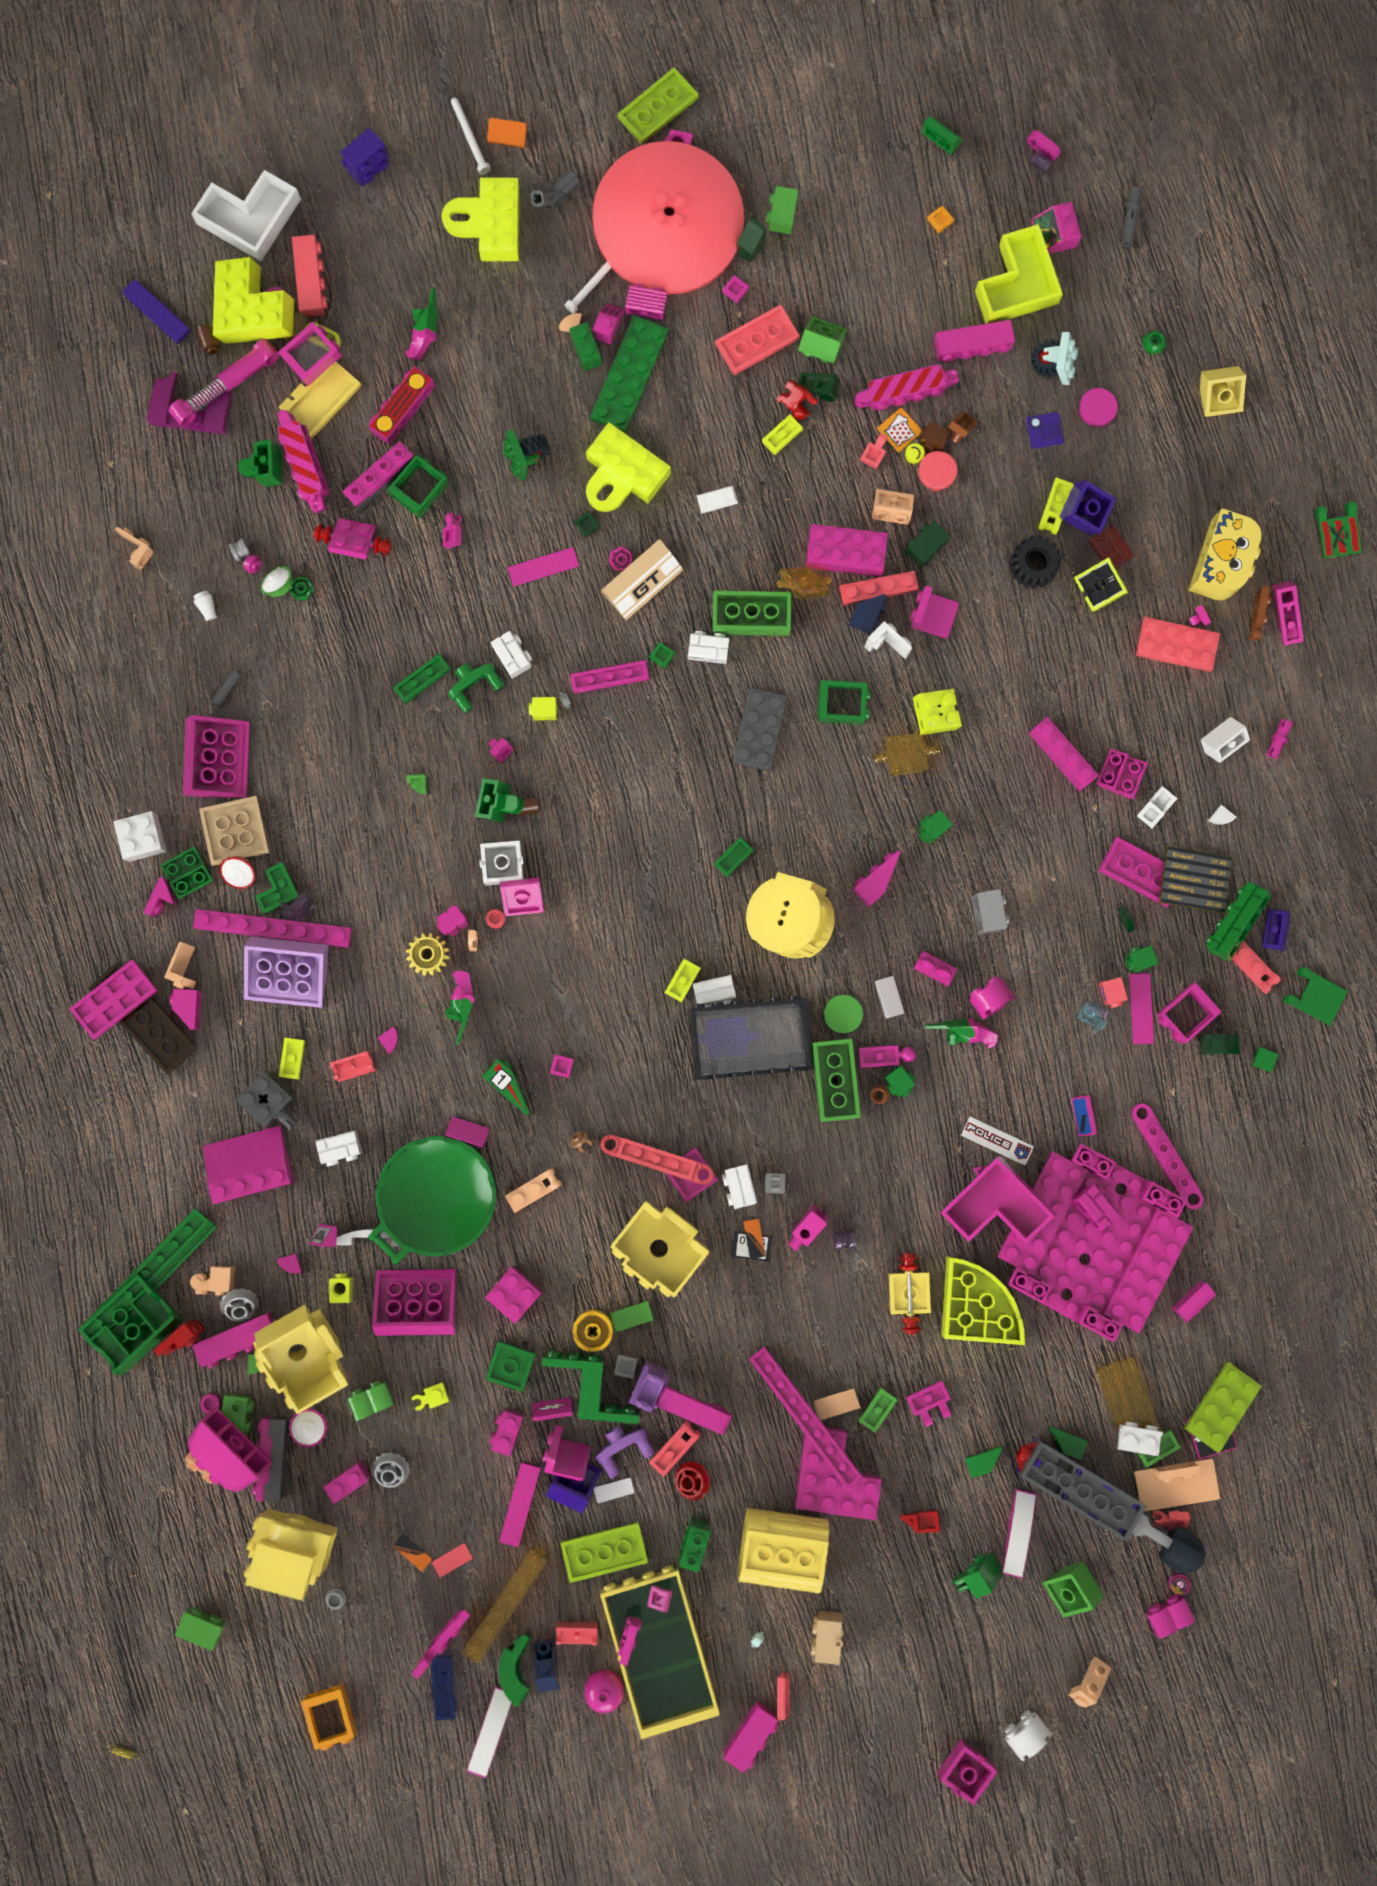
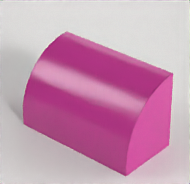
[1172,1281,1216,1323]

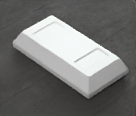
[696,485,738,514]

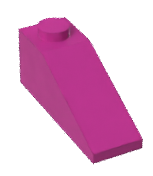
[1272,581,1304,646]

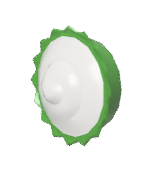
[260,566,293,597]

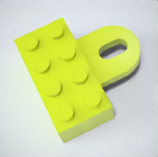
[442,178,520,261]
[586,422,671,512]

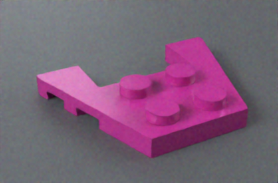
[411,1609,470,1679]

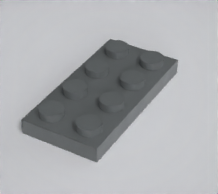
[732,688,787,772]

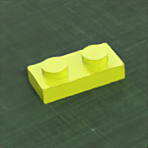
[762,415,803,455]
[665,959,701,1003]
[279,1038,305,1080]

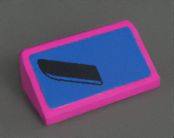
[1071,1095,1097,1136]

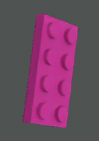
[69,959,158,1040]

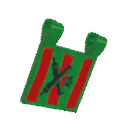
[1315,501,1362,559]

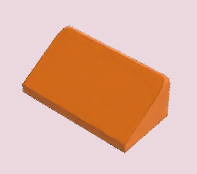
[487,118,527,148]

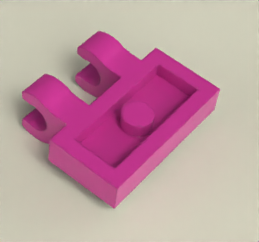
[906,1380,951,1427]
[618,1616,642,1666]

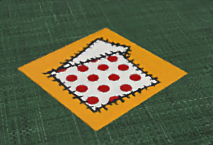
[876,407,921,453]

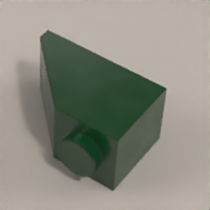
[737,217,767,262]
[1199,1034,1240,1055]

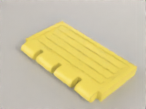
[279,362,362,440]

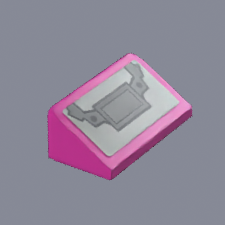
[309,1224,337,1247]

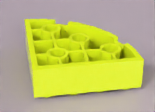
[941,1256,1025,1345]

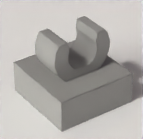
[765,1173,785,1194]

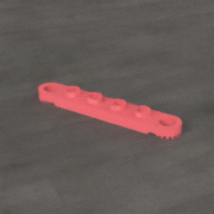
[600,1134,714,1185]

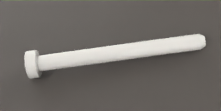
[451,98,491,175]
[565,262,611,314]

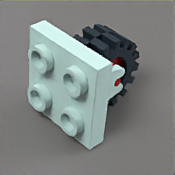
[1031,332,1078,385]

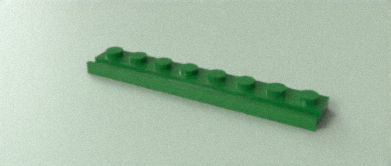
[82,1207,217,1325]

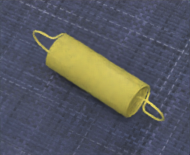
[107,1745,140,1760]

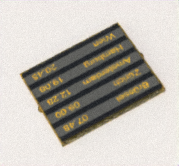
[1159,845,1232,914]

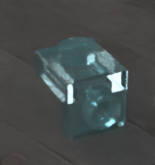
[1076,1000,1108,1035]

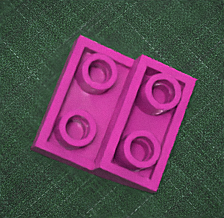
[1096,748,1148,800]

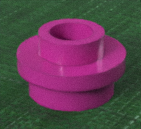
[244,555,261,574]

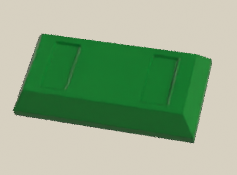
[713,837,754,877]

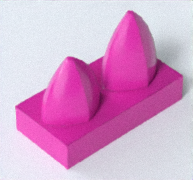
[913,951,958,987]

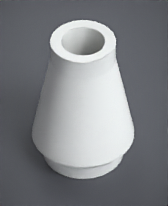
[193,591,217,621]

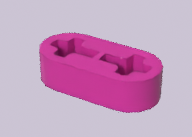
[1027,130,1061,162]

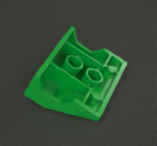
[78,1274,183,1375]

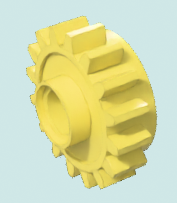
[406,933,450,976]

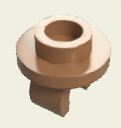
[570,1131,592,1153]

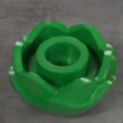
[1142,330,1167,354]
[289,577,314,601]

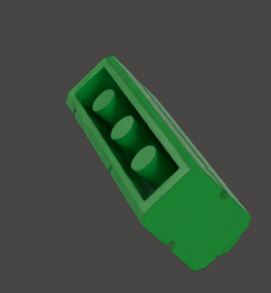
[1206,882,1271,962]

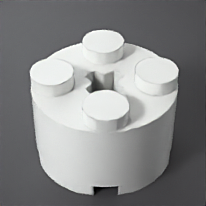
[1004,1710,1052,1761]

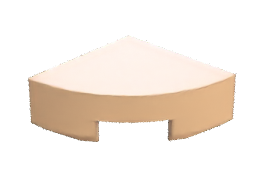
[559,313,582,332]
[468,930,478,952]

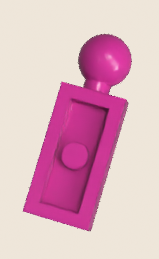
[858,1045,916,1068]

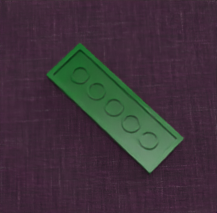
[590,315,669,434]

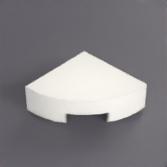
[1208,805,1236,825]

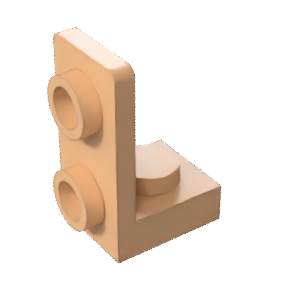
[115,527,154,570]

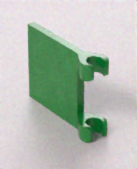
[1283,967,1348,1026]

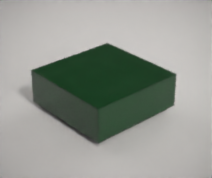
[573,511,600,538]

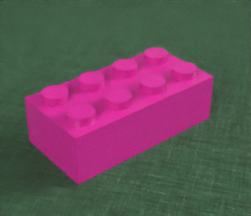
[805,524,888,577]

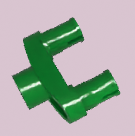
[448,663,505,714]

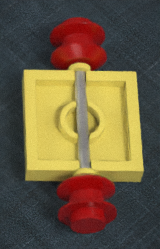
[889,1253,931,1334]

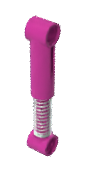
[168,339,280,427]

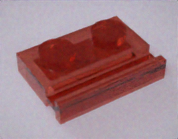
[1088,524,1134,569]

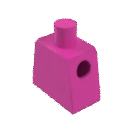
[788,1204,828,1251]

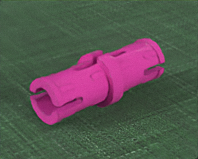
[1266,719,1293,759]

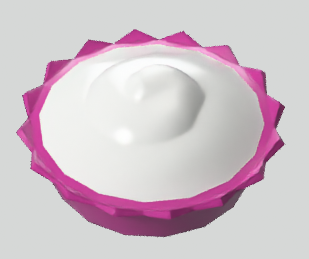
[288,1408,328,1448]

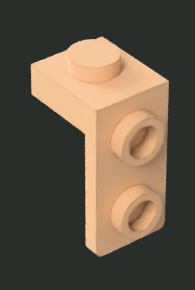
[164,942,196,989]
[1069,1657,1111,1707]

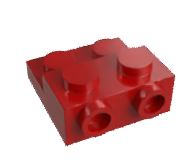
[153,1319,205,1357]

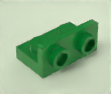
[922,116,962,155]

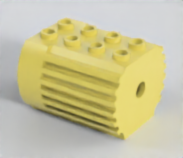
[738,1508,829,1593]

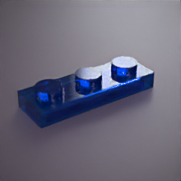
[431,1655,456,1721]

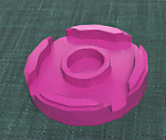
[1079,388,1118,427]

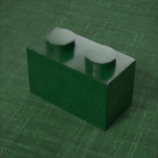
[905,520,950,568]

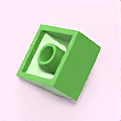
[798,316,847,363]
[1042,1561,1104,1618]

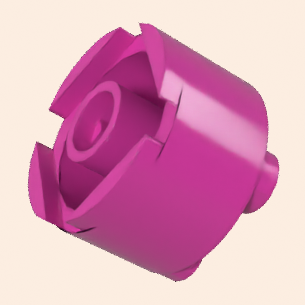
[969,976,1016,1020]

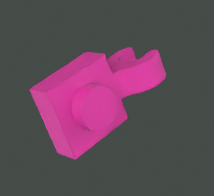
[443,512,462,549]

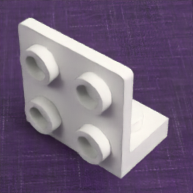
[864,621,912,659]

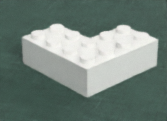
[191,170,301,261]

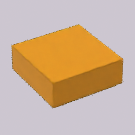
[927,205,954,233]

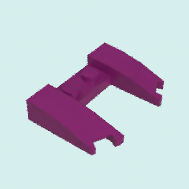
[146,372,233,435]

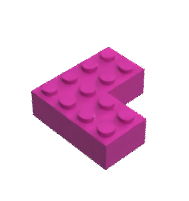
[941,1156,1057,1244]
[794,1426,881,1520]

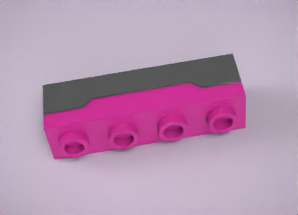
[342,441,414,512]
[253,1416,290,1503]

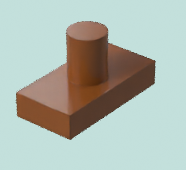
[949,411,979,443]

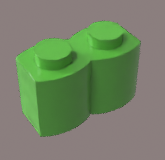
[347,1380,395,1421]

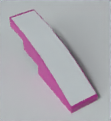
[1001,1489,1036,1578]
[466,1687,511,1779]

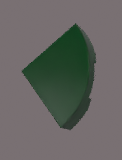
[1117,906,1135,933]

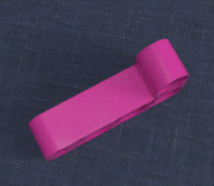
[655,1385,732,1435]

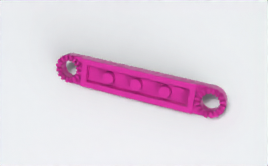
[1131,1104,1204,1209]

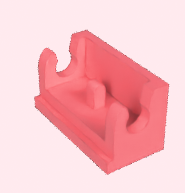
[329,1051,376,1082]
[556,1622,598,1645]

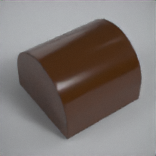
[520,797,539,816]

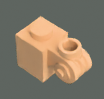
[190,1265,235,1295]

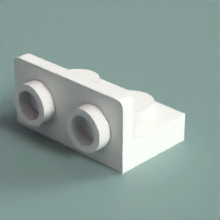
[1117,1422,1163,1456]

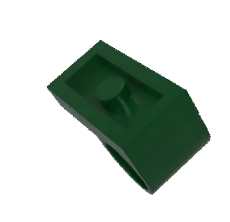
[798,372,840,402]

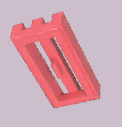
[777,1672,790,1720]

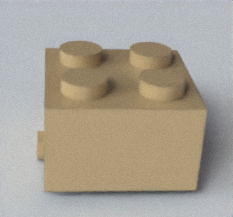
[811,1610,844,1665]

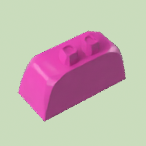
[188,1407,273,1492]

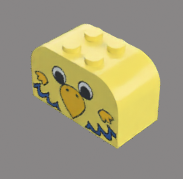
[1188,508,1261,600]

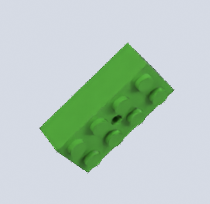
[712,591,791,636]
[811,1039,861,1122]

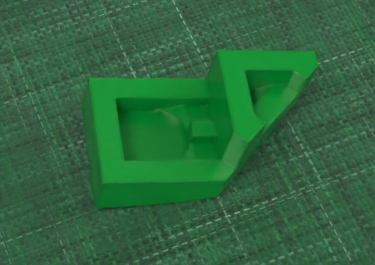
[1050,1426,1088,1460]

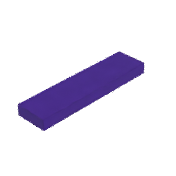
[122,279,191,345]

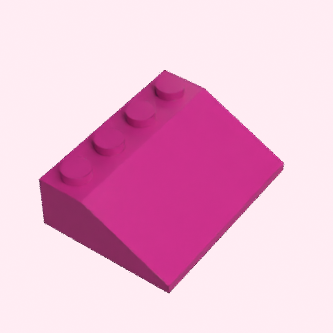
[182,715,250,799]
[203,1125,295,1204]
[372,1269,456,1336]

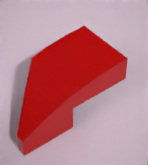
[900,1510,941,1533]

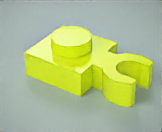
[412,1382,450,1410]

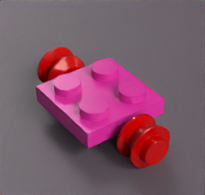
[313,518,392,559]

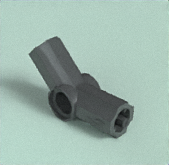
[530,170,580,208]

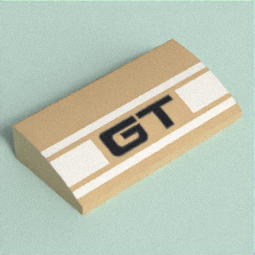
[601,539,683,620]

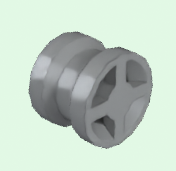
[228,538,251,562]

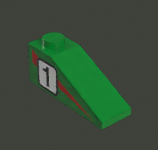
[482,1059,531,1116]

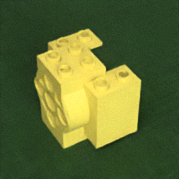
[610,1200,709,1298]
[253,1305,348,1414]
[244,1508,338,1600]

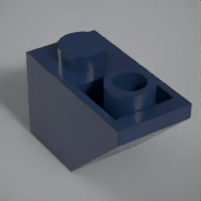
[848,594,888,635]
[534,1639,559,1692]

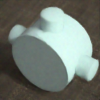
[750,1631,764,1648]

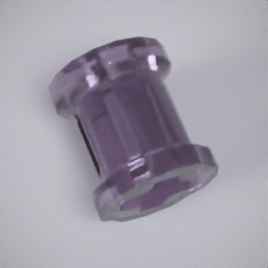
[1029,149,1054,175]

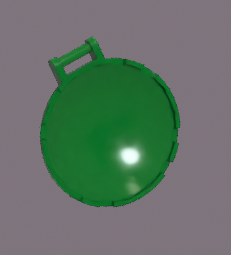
[367,1136,496,1265]

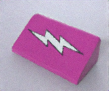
[532,1397,574,1421]

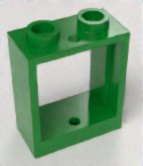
[387,455,448,519]
[817,680,870,725]
[679,1517,711,1573]

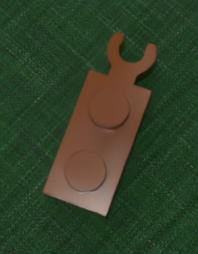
[1249,586,1272,641]

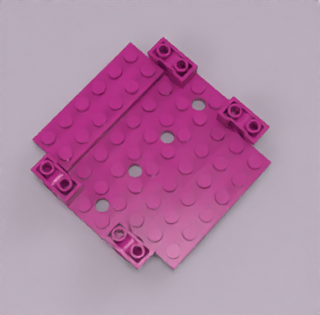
[997,1143,1194,1343]

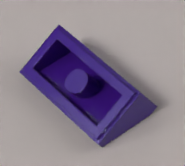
[1262,909,1291,951]

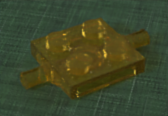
[777,567,831,599]
[873,732,940,776]

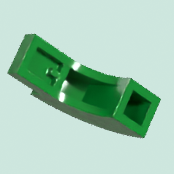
[499,1632,533,1707]

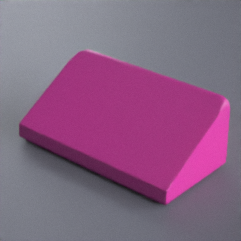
[445,1116,490,1147]

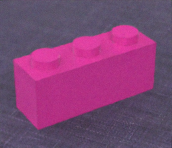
[723,1701,779,1773]

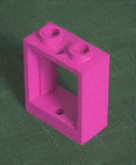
[1156,982,1222,1044]

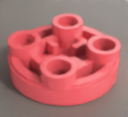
[918,451,957,492]

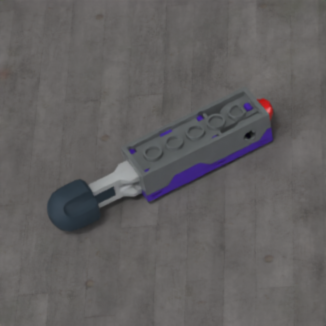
[1015,1437,1206,1573]

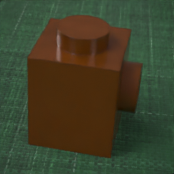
[919,421,950,452]

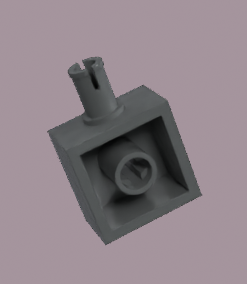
[236,1071,299,1131]

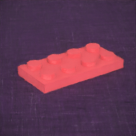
[715,305,800,375]
[1135,617,1220,672]

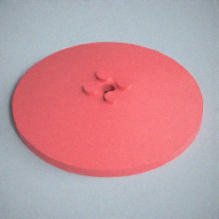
[593,141,744,294]

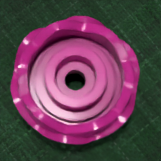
[609,547,633,571]

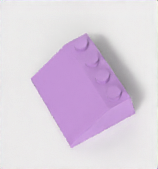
[244,937,328,1008]

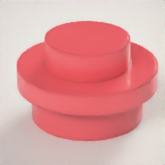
[486,909,505,929]

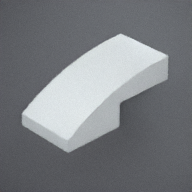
[1137,786,1177,828]

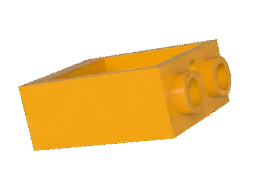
[301,1683,357,1750]

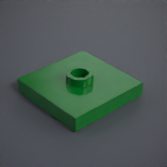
[485,1340,536,1392]

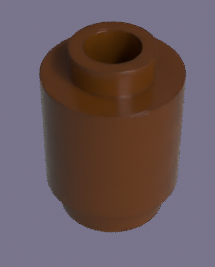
[196,324,221,355]

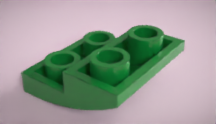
[160,846,214,900]

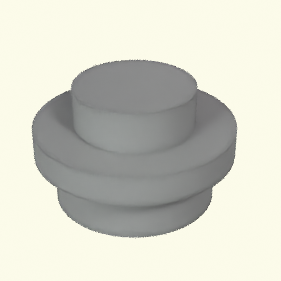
[325,1588,346,1610]

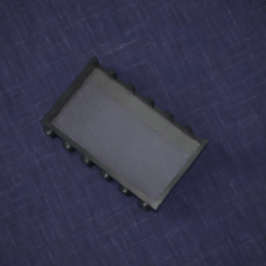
[687,995,814,1081]

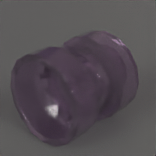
[834,1229,856,1251]

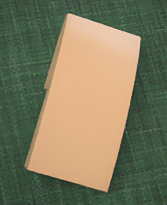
[813,1388,860,1420]

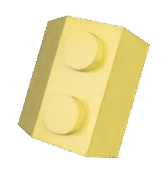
[1200,366,1246,417]

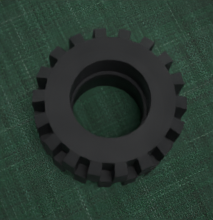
[1009,535,1062,589]

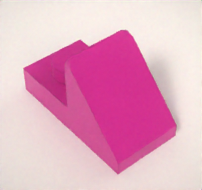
[143,877,178,918]

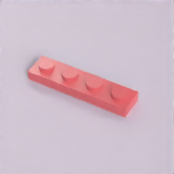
[839,571,919,606]

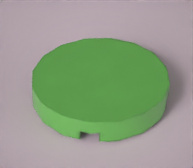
[823,995,863,1034]

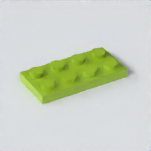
[617,67,699,145]
[1184,1362,1262,1453]
[560,1521,648,1583]

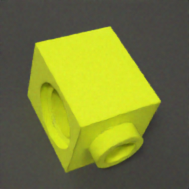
[529,697,557,721]
[329,1273,353,1303]

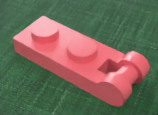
[1232,941,1281,994]
[649,1420,701,1477]

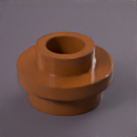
[870,1085,890,1104]

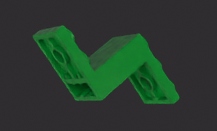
[542,1350,640,1424]

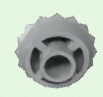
[219,1288,259,1322]
[371,1452,410,1488]

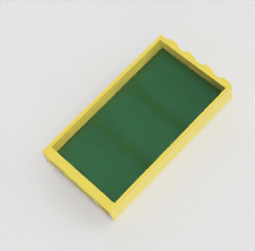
[600,1565,720,1739]

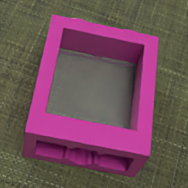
[278,322,342,386]

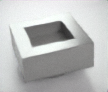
[614,1354,638,1379]

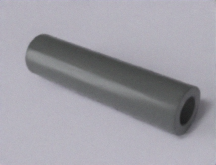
[212,670,241,707]

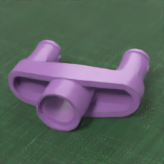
[595,1425,655,1479]

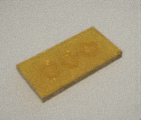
[1095,1356,1162,1433]

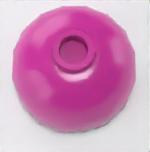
[584,1669,624,1714]

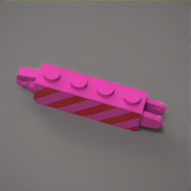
[854,365,959,411]
[277,410,329,514]

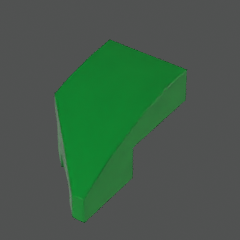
[965,1445,1003,1478]

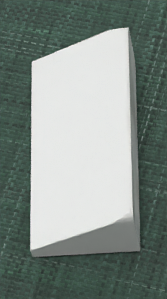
[874,976,904,1019]

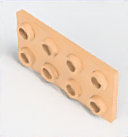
[1134,1458,1220,1512]

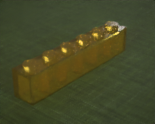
[461,1544,549,1664]

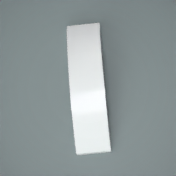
[336,1229,400,1247]

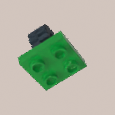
[503,429,551,481]

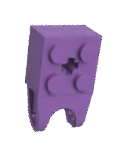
[629,1360,670,1413]

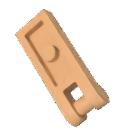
[505,1168,563,1213]

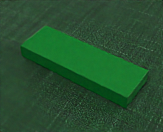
[393,653,451,704]

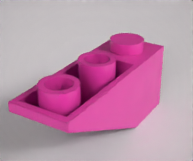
[853,850,901,907]

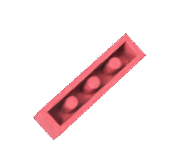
[292,235,328,318]

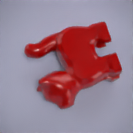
[777,379,818,421]

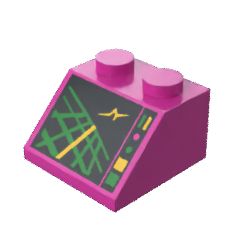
[1031,202,1081,254]

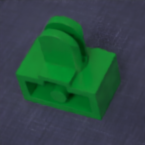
[238,439,283,487]
[475,778,524,823]
[952,1552,1003,1599]

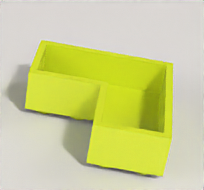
[975,224,1063,324]
[213,257,294,344]

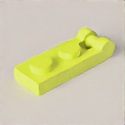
[1038,478,1074,535]

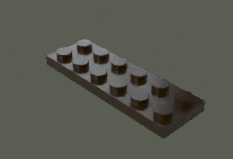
[88,962,198,1075]

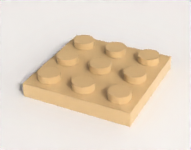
[199,796,270,866]

